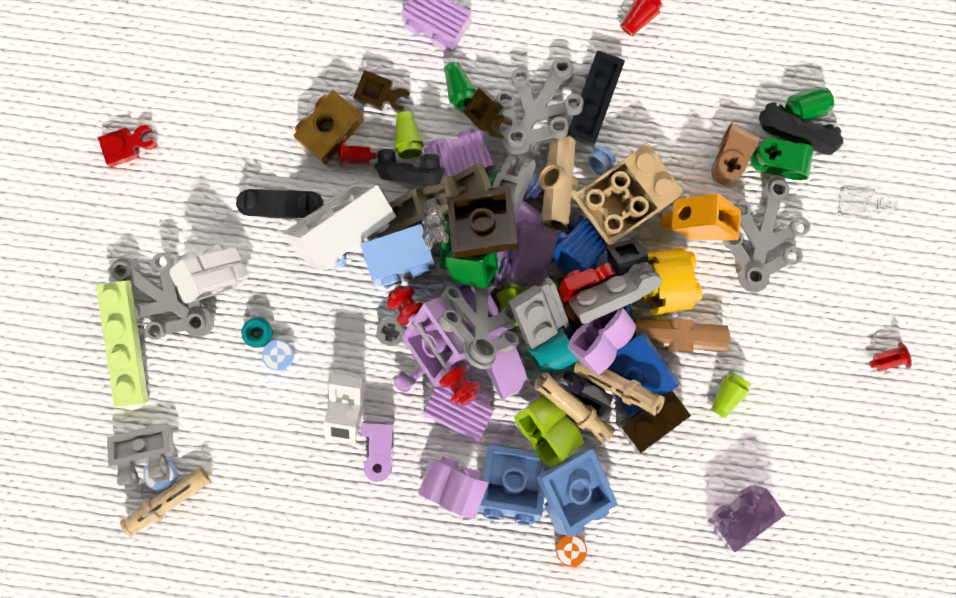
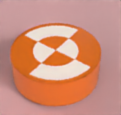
[555,535,587,567]

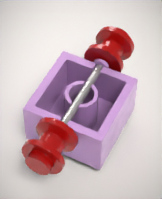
[386,285,480,406]

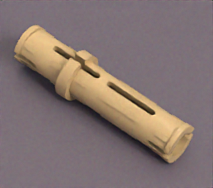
[574,360,665,416]
[534,372,615,443]
[120,466,211,537]

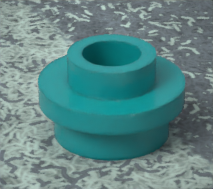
[241,317,273,348]

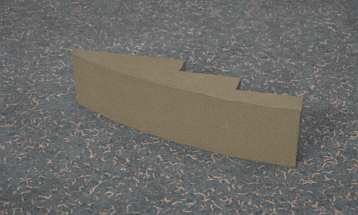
[377,163,492,238]

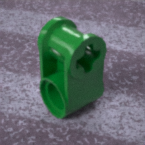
[750,138,814,181]

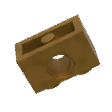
[293,90,364,166]

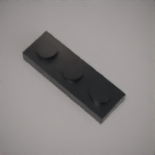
[566,50,625,147]

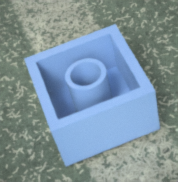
[360,224,436,289]

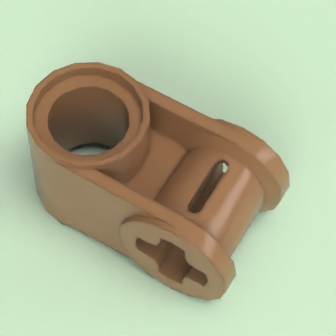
[711,123,760,185]

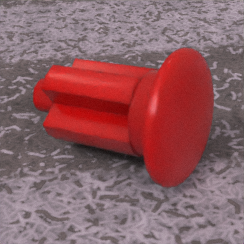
[339,140,377,168]
[869,342,912,372]

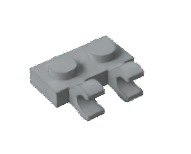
[107,423,174,491]

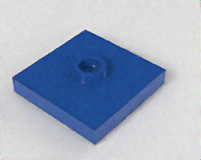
[607,332,681,416]

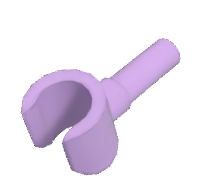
[393,367,425,392]

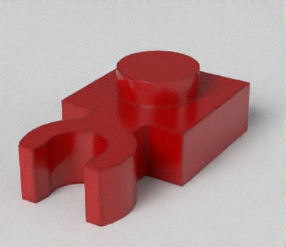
[97,125,158,168]
[558,263,616,302]

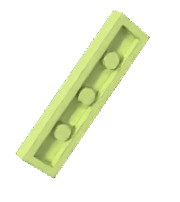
[96,280,149,407]

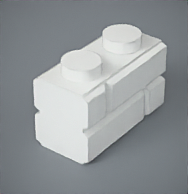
[169,245,249,304]

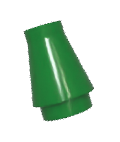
[443,62,477,109]

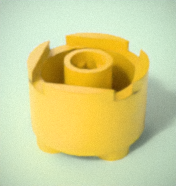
[643,248,702,315]

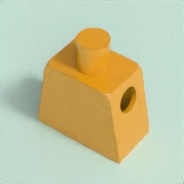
[661,193,741,240]

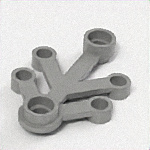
[496,58,583,156]
[722,178,811,293]
[111,253,214,340]
[438,274,519,369]

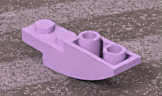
[449,283,530,400]

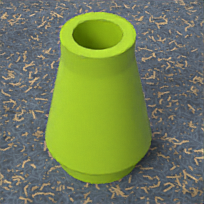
[394,111,424,159]
[710,371,751,419]

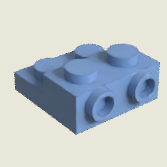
[478,444,548,526]
[536,447,618,536]

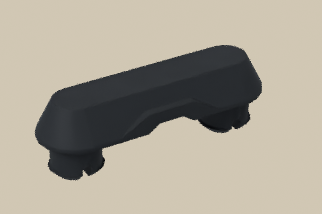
[759,102,844,155]
[374,149,445,186]
[236,189,324,219]

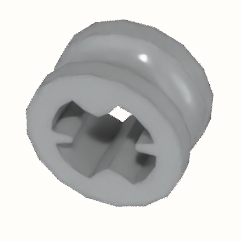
[376,318,405,346]

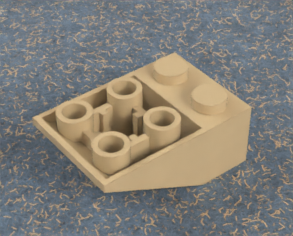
[572,143,684,246]

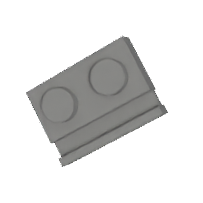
[509,277,570,349]

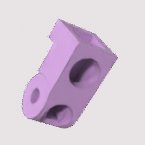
[360,422,395,482]

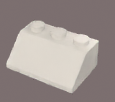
[281,183,396,270]

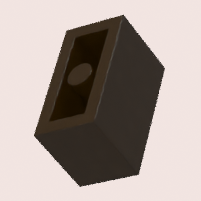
[617,390,691,453]

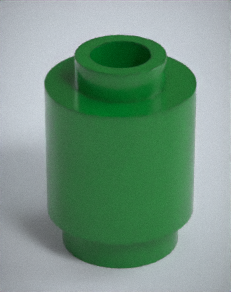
[785,87,834,122]

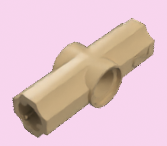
[538,136,579,230]

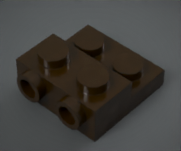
[447,187,519,259]

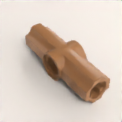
[632,319,730,352]

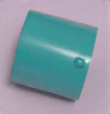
[526,328,578,377]

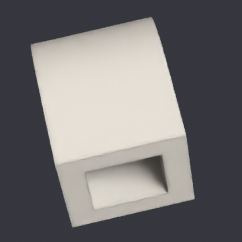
[324,373,366,443]

